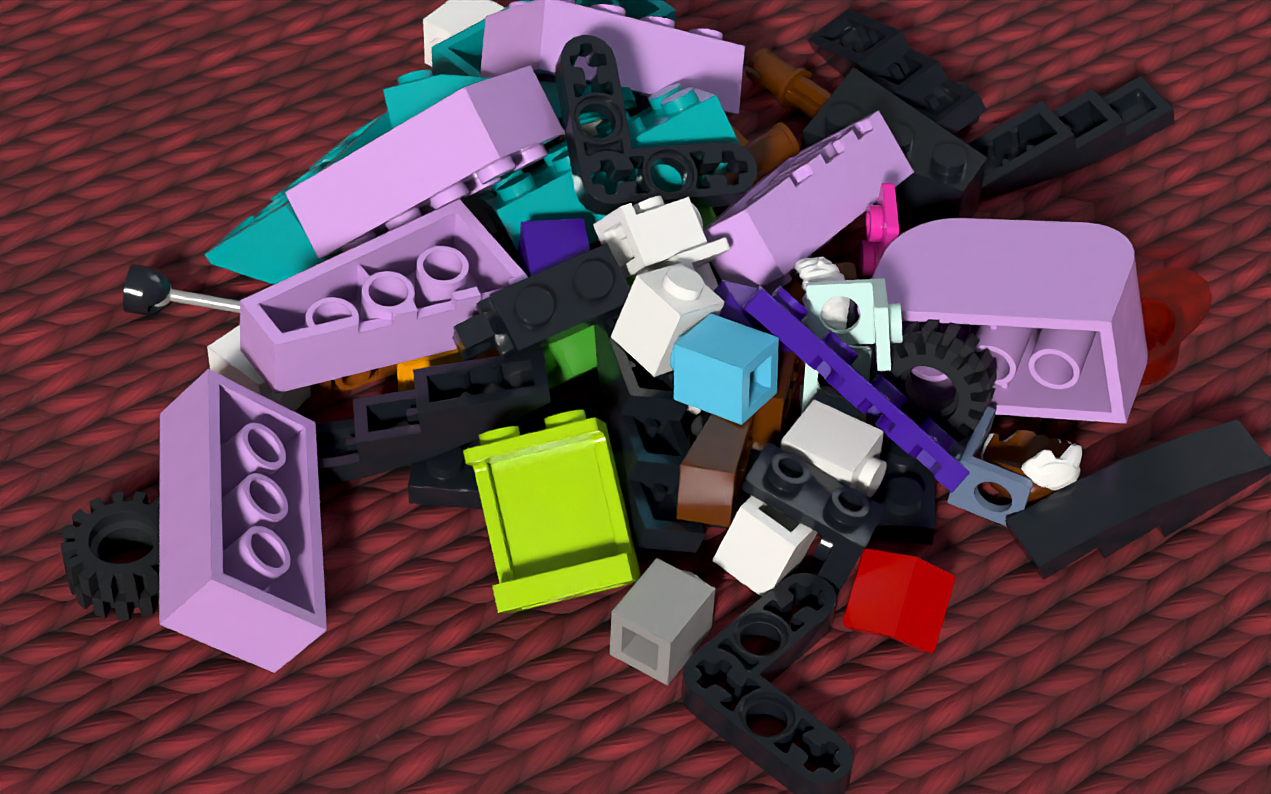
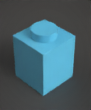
[670,313,779,425]

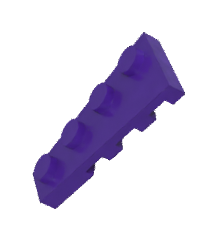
[743,286,970,493]

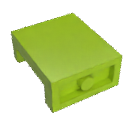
[463,410,641,613]

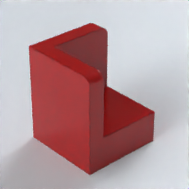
[843,548,956,653]

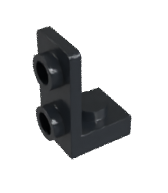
[742,443,886,595]

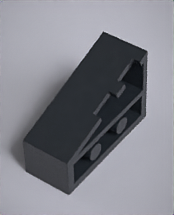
[801,67,987,228]

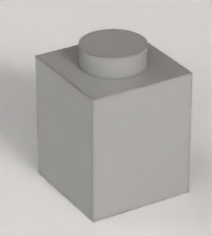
[610,558,715,686]

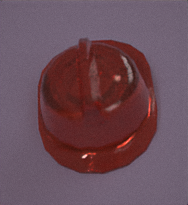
[1138,268,1212,387]

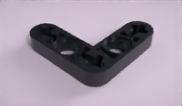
[555,35,757,215]
[681,573,854,794]

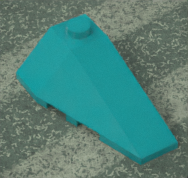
[204,110,392,285]

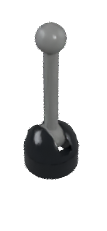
[123,264,240,315]

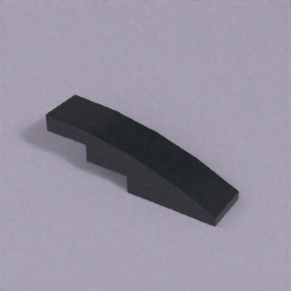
[807,9,987,135]
[968,76,1175,198]
[594,314,706,553]
[316,349,551,487]
[1005,419,1271,580]

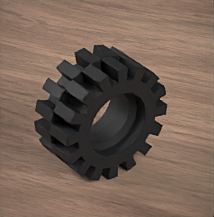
[870,319,997,442]
[61,491,160,620]

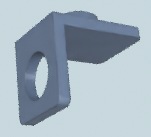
[947,406,1033,527]

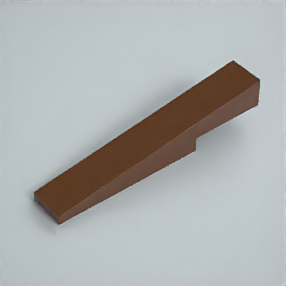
[676,278,806,527]

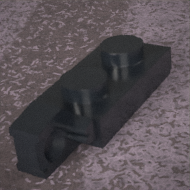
[452,244,631,361]

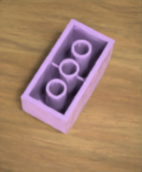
[857,218,1148,424]

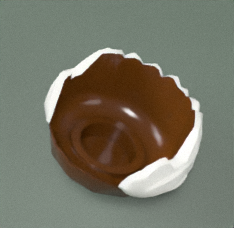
[981,430,1082,502]

